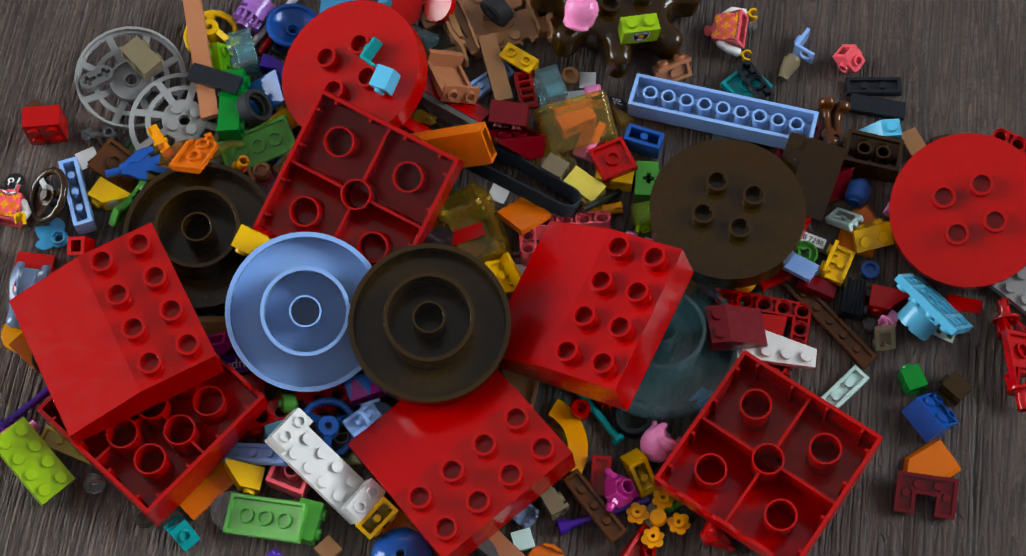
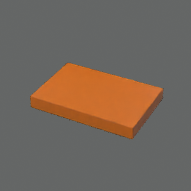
[179,462,235,521]

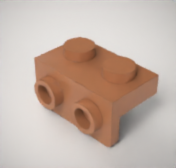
[651,53,692,81]

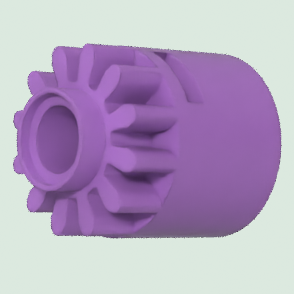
[232,0,275,35]

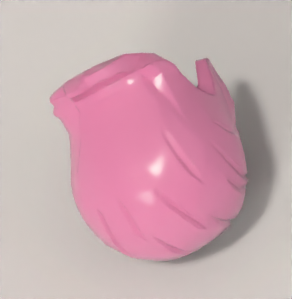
[563,0,599,32]
[640,420,681,463]

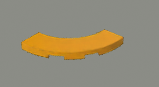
[548,399,588,473]

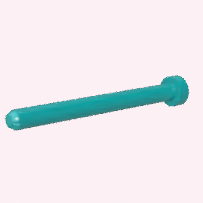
[576,394,625,446]

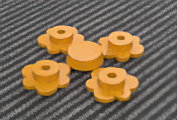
[626,490,690,549]

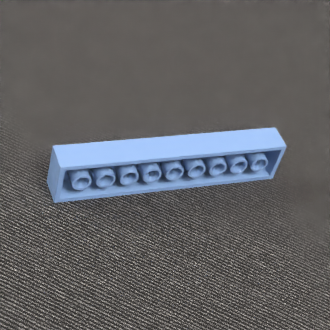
[628,73,819,149]

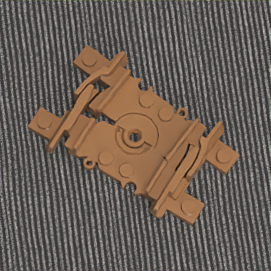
[420,0,563,68]

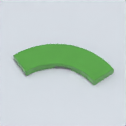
[108,173,159,227]

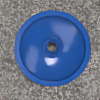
[266,3,317,48]
[371,528,432,556]

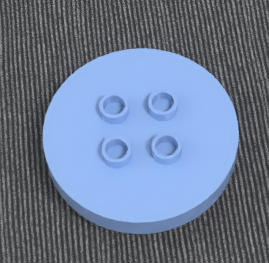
[225,232,372,392]

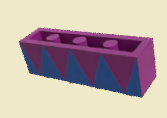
[344,373,388,408]

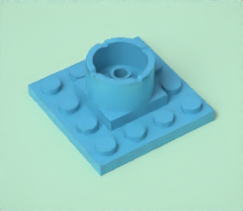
[894,273,974,341]

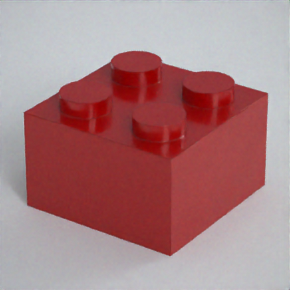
[22,105,68,145]

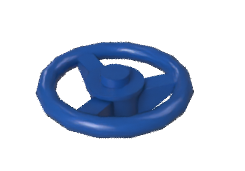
[302,397,358,457]

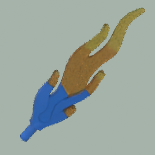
[105,136,246,181]

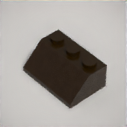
[842,129,905,183]

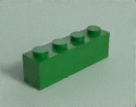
[216,68,250,142]

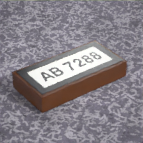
[801,229,832,257]

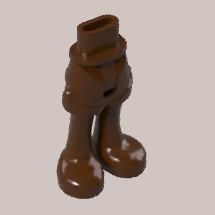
[818,97,851,148]

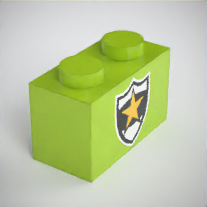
[617,13,661,45]

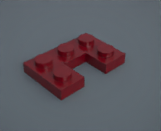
[892,470,959,520]

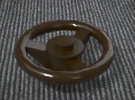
[28,167,68,225]

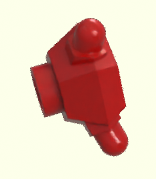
[700,521,735,553]

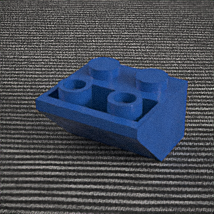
[901,392,959,443]

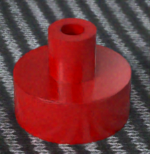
[570,399,591,420]

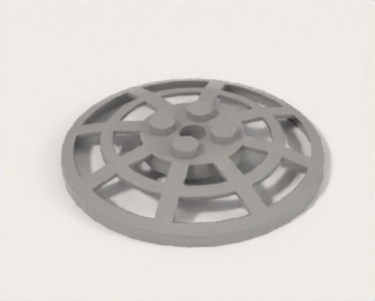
[75,26,187,129]
[129,72,224,169]

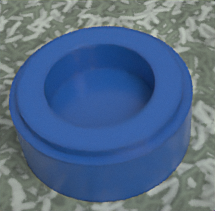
[860,260,880,281]

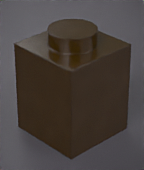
[938,371,973,406]

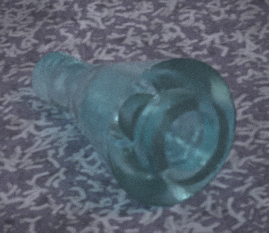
[412,24,439,49]

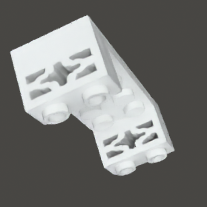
[264,407,386,525]

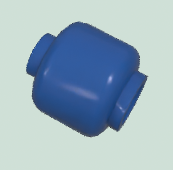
[844,178,872,208]

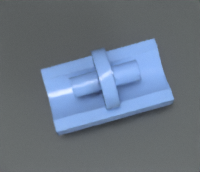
[342,400,383,438]

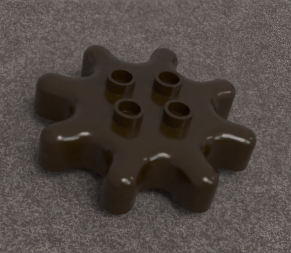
[530,0,701,78]

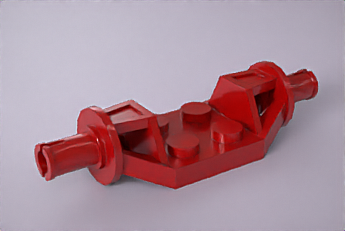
[992,298,1026,412]

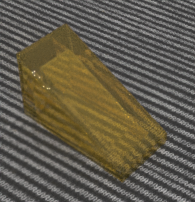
[611,105,634,129]

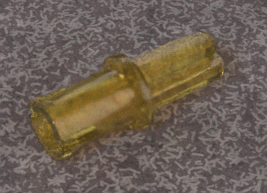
[410,109,436,125]

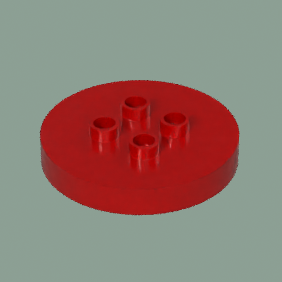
[282,0,428,128]
[889,133,1026,290]

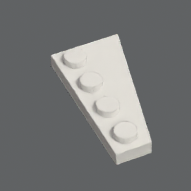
[736,330,817,370]

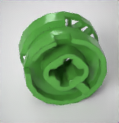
[795,240,818,263]

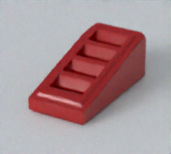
[513,71,539,109]

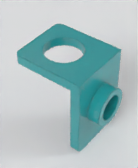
[359,36,383,69]
[163,514,200,551]

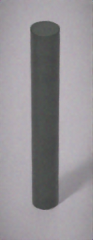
[580,188,622,214]

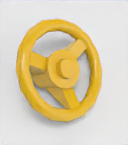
[183,10,241,53]

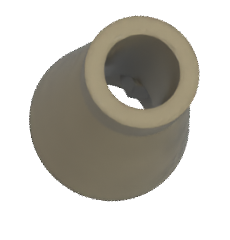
[777,53,801,82]

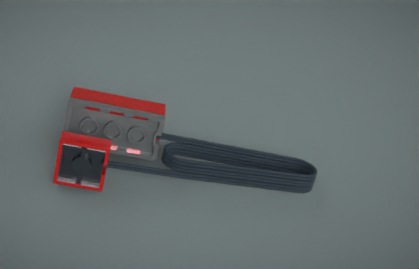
[400,77,581,217]

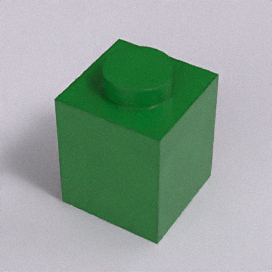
[897,363,928,397]

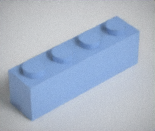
[58,156,97,236]

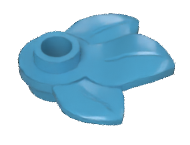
[35,217,69,250]

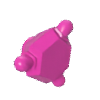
[603,468,640,512]

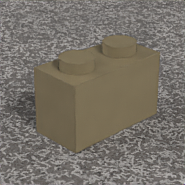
[120,36,163,81]

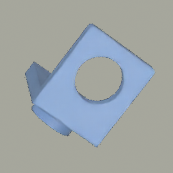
[793,27,815,64]

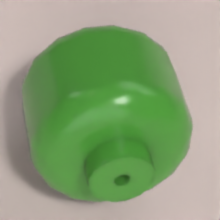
[277,393,298,413]

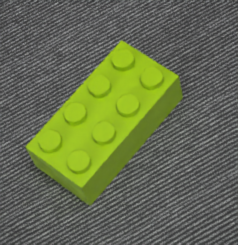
[0,416,75,506]

